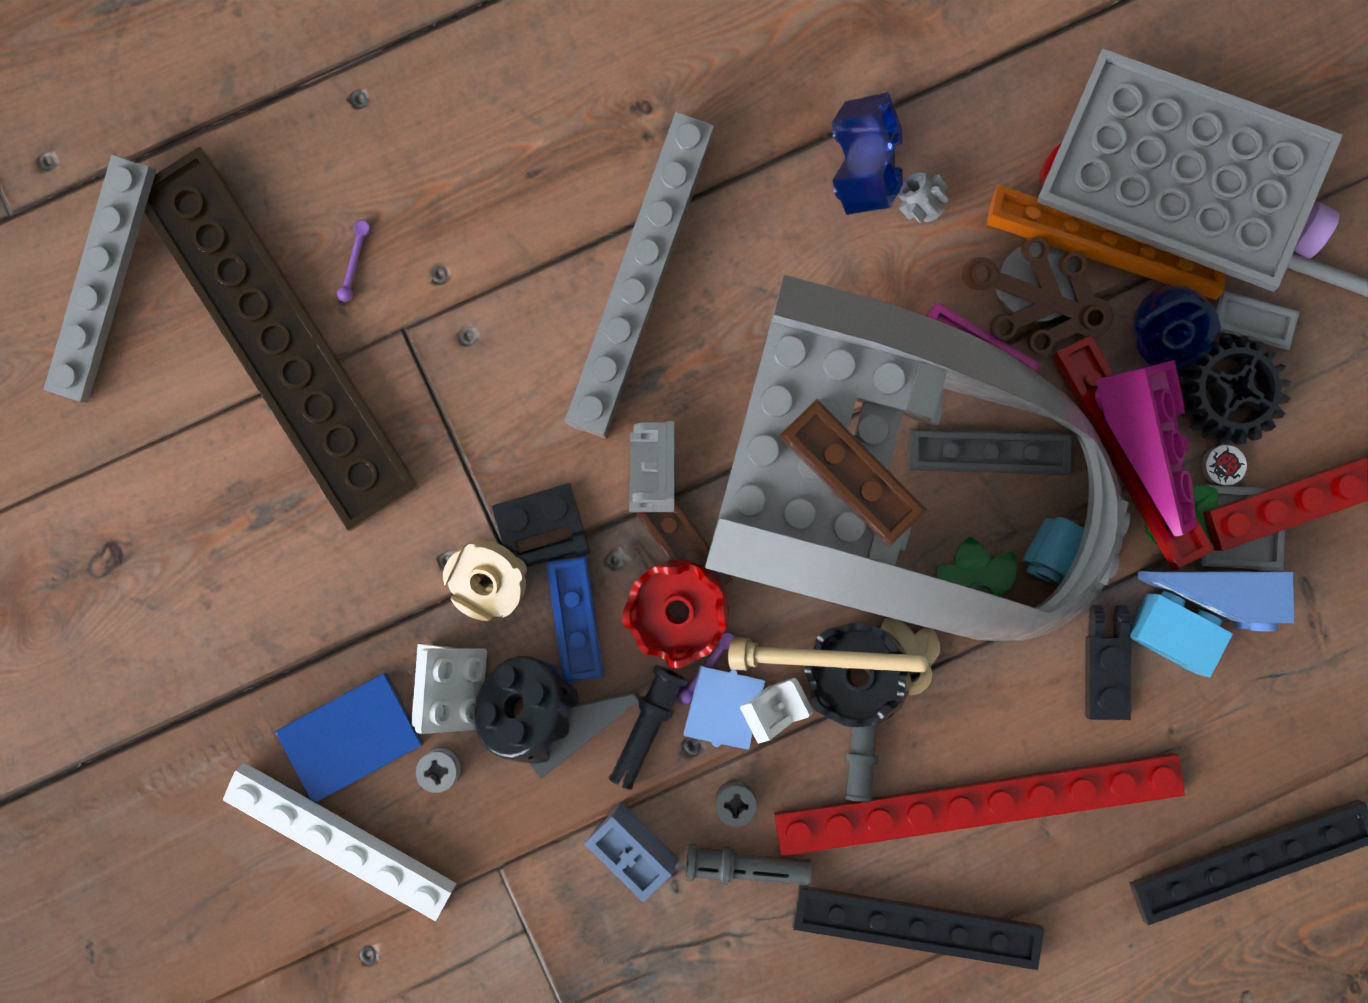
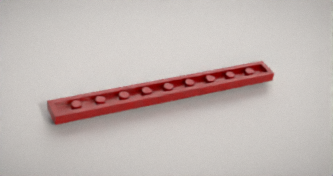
[774,753,1185,856]

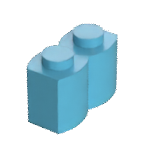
[1022,517,1084,584]

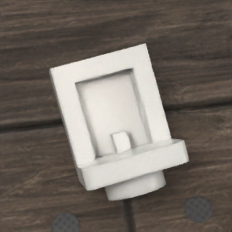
[740,678,813,744]

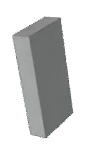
[1206,291,1300,352]

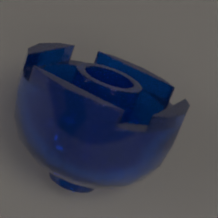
[1131,285,1221,369]

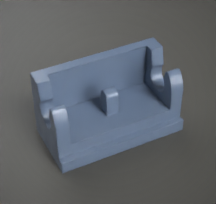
[584,802,679,902]

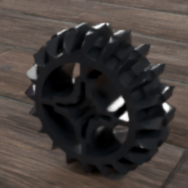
[1178,335,1292,445]

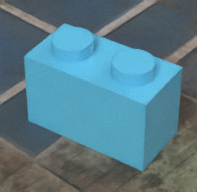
[1128,590,1233,677]

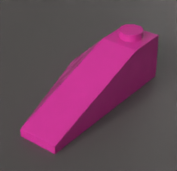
[1095,360,1197,536]

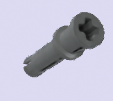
[686,843,812,887]

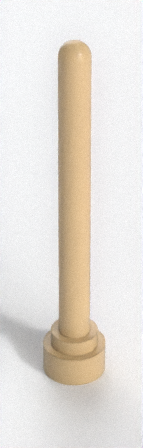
[728,637,929,672]

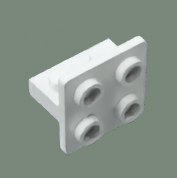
[411,644,487,734]

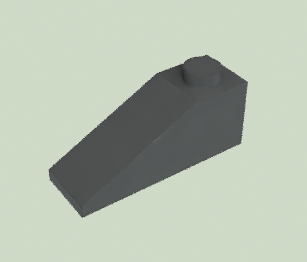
[529,690,640,779]

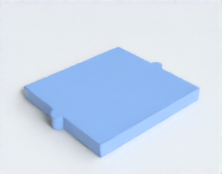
[683,665,765,750]

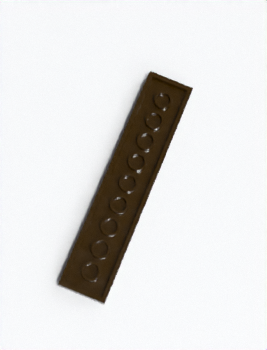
[144,147,420,531]

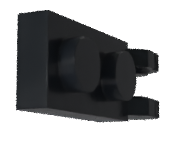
[1085,605,1131,720]

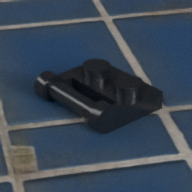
[491,483,590,567]

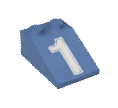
[1138,571,1294,631]

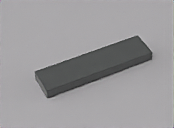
[908,429,1073,475]

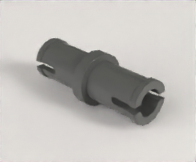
[845,724,879,802]

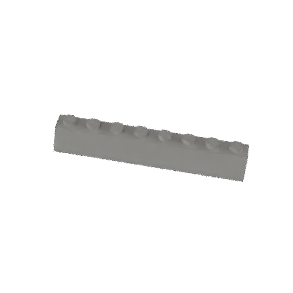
[564,112,714,439]

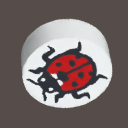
[1201,445,1247,486]

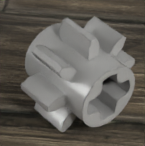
[898,171,949,223]

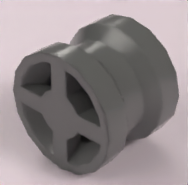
[715,780,757,827]

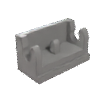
[629,421,675,512]

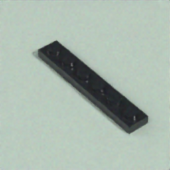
[1129,799,1368,925]
[792,885,1044,970]

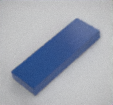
[546,556,604,682]

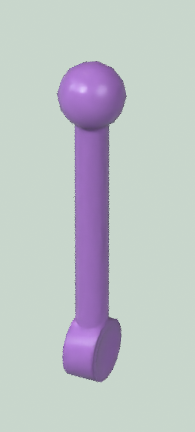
[337,220,371,302]
[678,633,734,704]

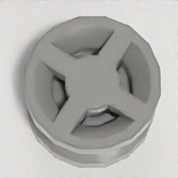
[416,747,462,793]

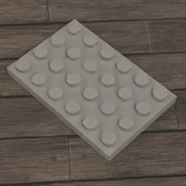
[1037,48,1343,292]

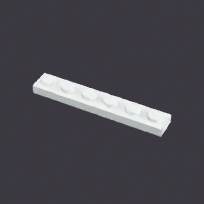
[223,762,457,921]

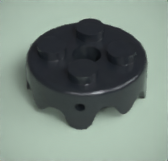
[804,622,911,727]
[474,656,579,764]

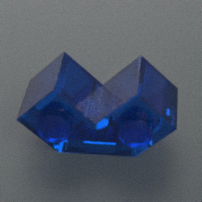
[832,92,903,215]

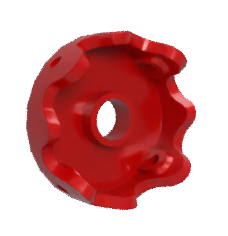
[622,559,730,668]

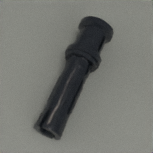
[609,665,688,790]

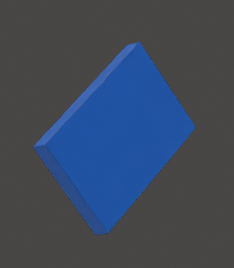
[275,673,424,803]

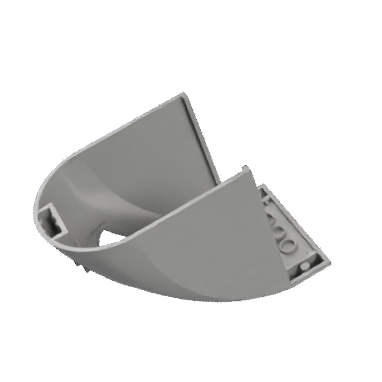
[705,275,1130,641]

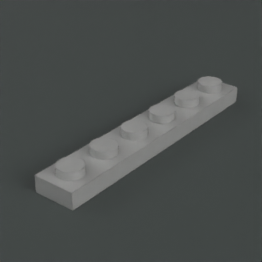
[43,155,156,403]

